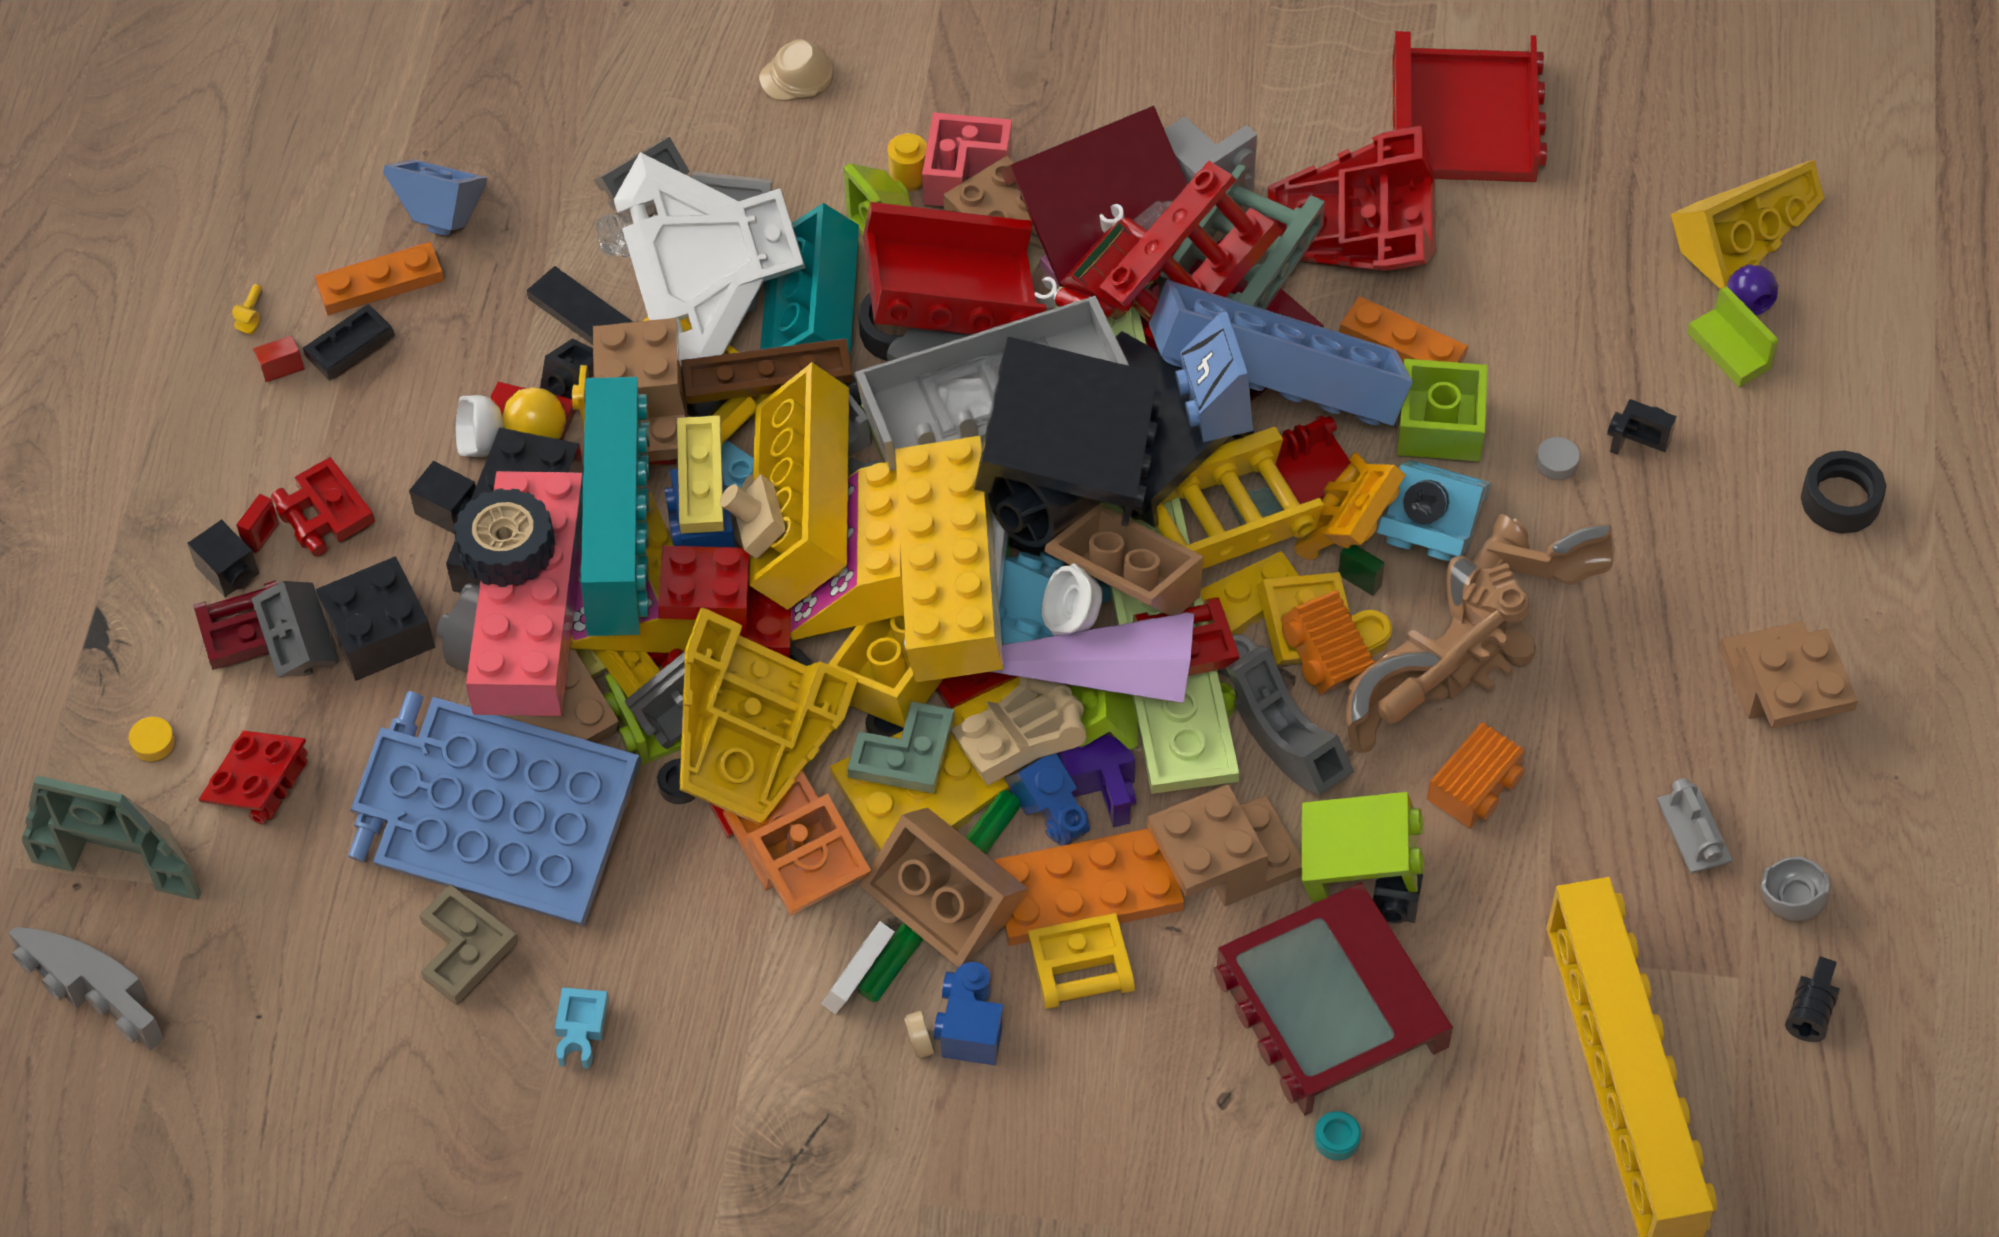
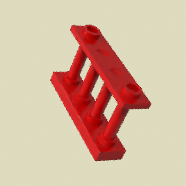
[1099,161,1283,344]

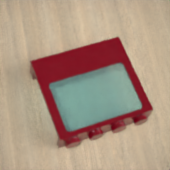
[1214,882,1453,1116]

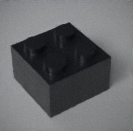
[316,556,435,681]

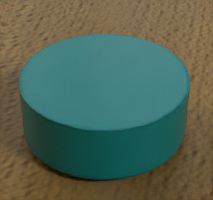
[1314,1111,1361,1161]

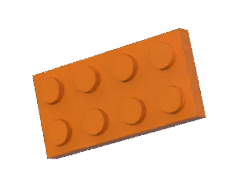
[993,828,1184,946]

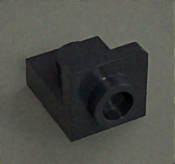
[540,338,594,399]
[1373,874,1423,923]

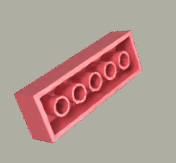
[466,471,583,716]

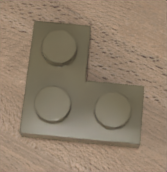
[419,884,518,1005]

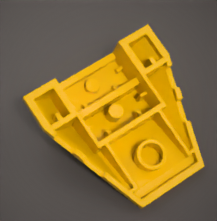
[680,608,858,824]

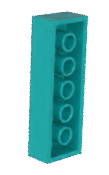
[581,377,650,636]

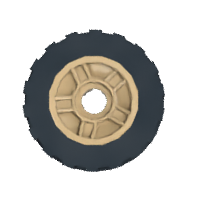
[454,488,555,587]

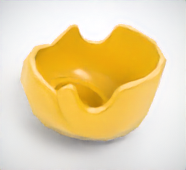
[502,387,566,439]

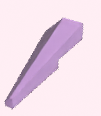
[990,612,1194,703]

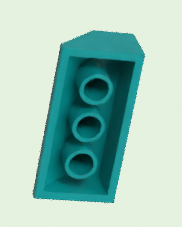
[760,203,859,355]

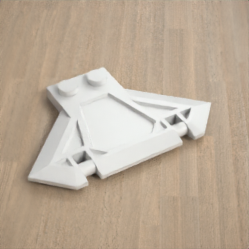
[614,152,805,367]

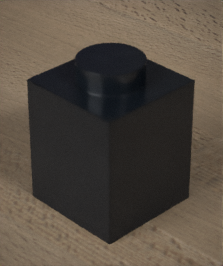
[409,461,476,534]
[187,519,259,597]

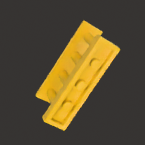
[1157,426,1324,569]

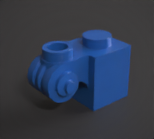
[1004,753,1090,846]
[934,962,1004,1066]

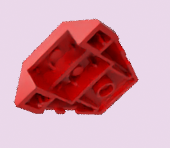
[1268,125,1436,271]

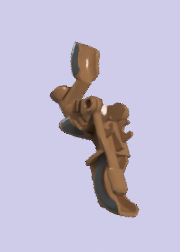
[1346,514,1614,753]

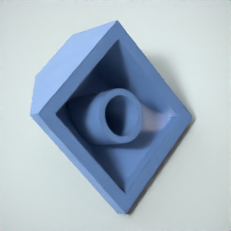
[383,159,487,235]

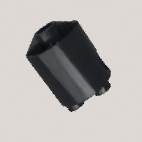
[988,476,1102,547]

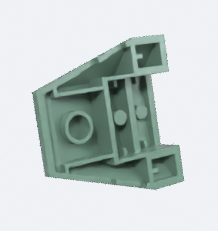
[22,775,201,900]

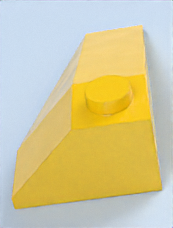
[1670,160,1825,289]

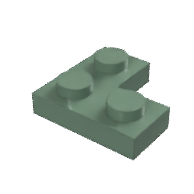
[847,701,955,794]

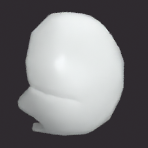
[456,395,504,458]

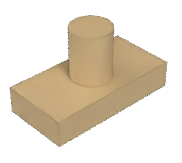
[720,474,786,559]

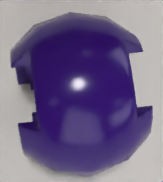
[1727,264,1779,315]

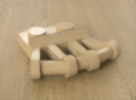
[951,677,1086,786]

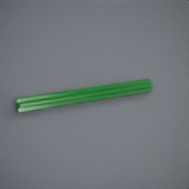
[857,790,1020,1002]

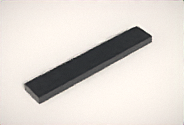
[526,266,728,417]

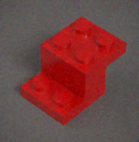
[658,546,791,658]

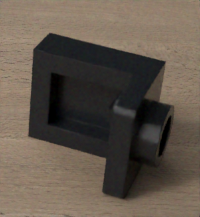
[1607,399,1677,455]

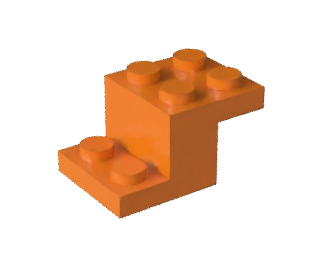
[723,770,871,916]

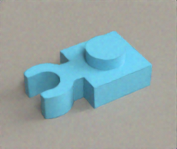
[555,987,609,1069]

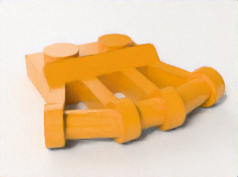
[1294,451,1406,560]

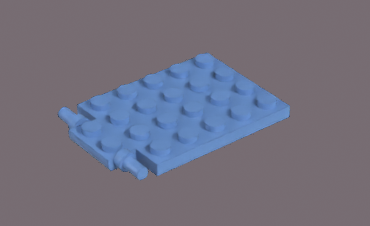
[348,691,642,927]

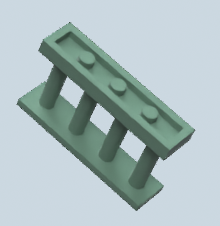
[1156,164,1325,310]

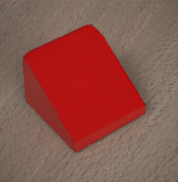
[253,335,305,382]

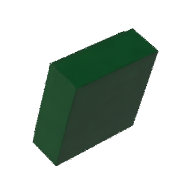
[1338,545,1384,596]

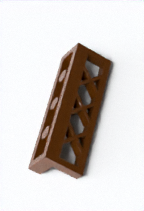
[681,338,852,404]

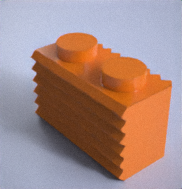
[1281,590,1375,696]
[1427,722,1525,828]

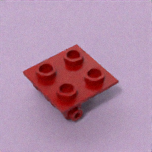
[1275,415,1351,505]
[198,730,308,824]

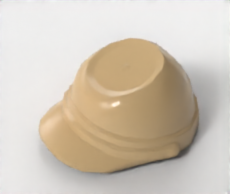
[759,39,834,101]

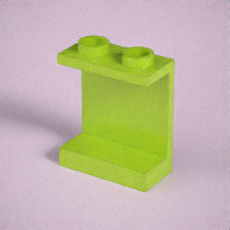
[1302,792,1424,902]

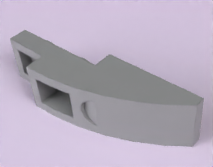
[9,927,164,1051]

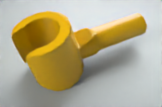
[232,284,262,335]

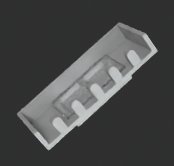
[855,296,1129,471]

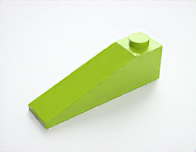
[843,163,912,235]

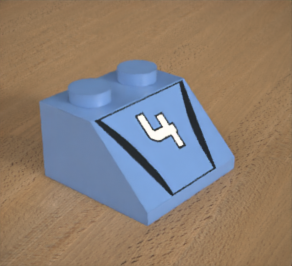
[1175,312,1253,442]

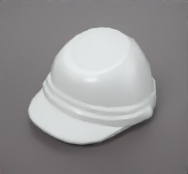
[1041,563,1102,636]

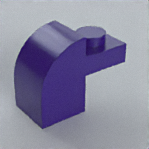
[1057,734,1136,828]

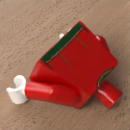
[1034,204,1161,322]

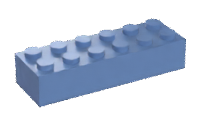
[1149,280,1413,426]

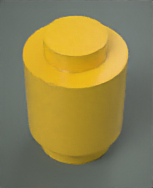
[887,133,927,192]

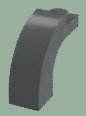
[1226,645,1354,795]

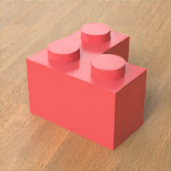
[922,112,1012,206]

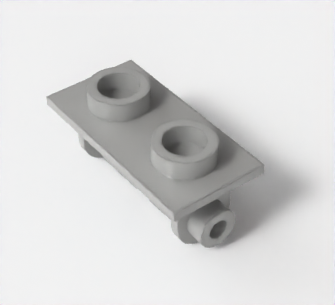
[1657,778,1733,874]

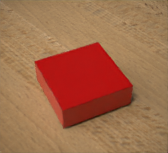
[236,493,279,554]

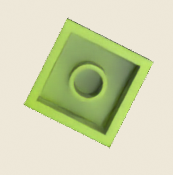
[1397,359,1488,462]

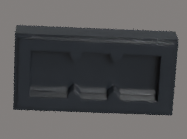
[303,304,395,380]

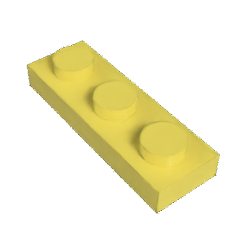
[677,415,724,534]

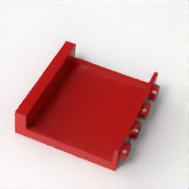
[1392,31,1547,182]
[863,202,1047,334]

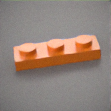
[315,242,444,316]
[1339,296,1468,363]

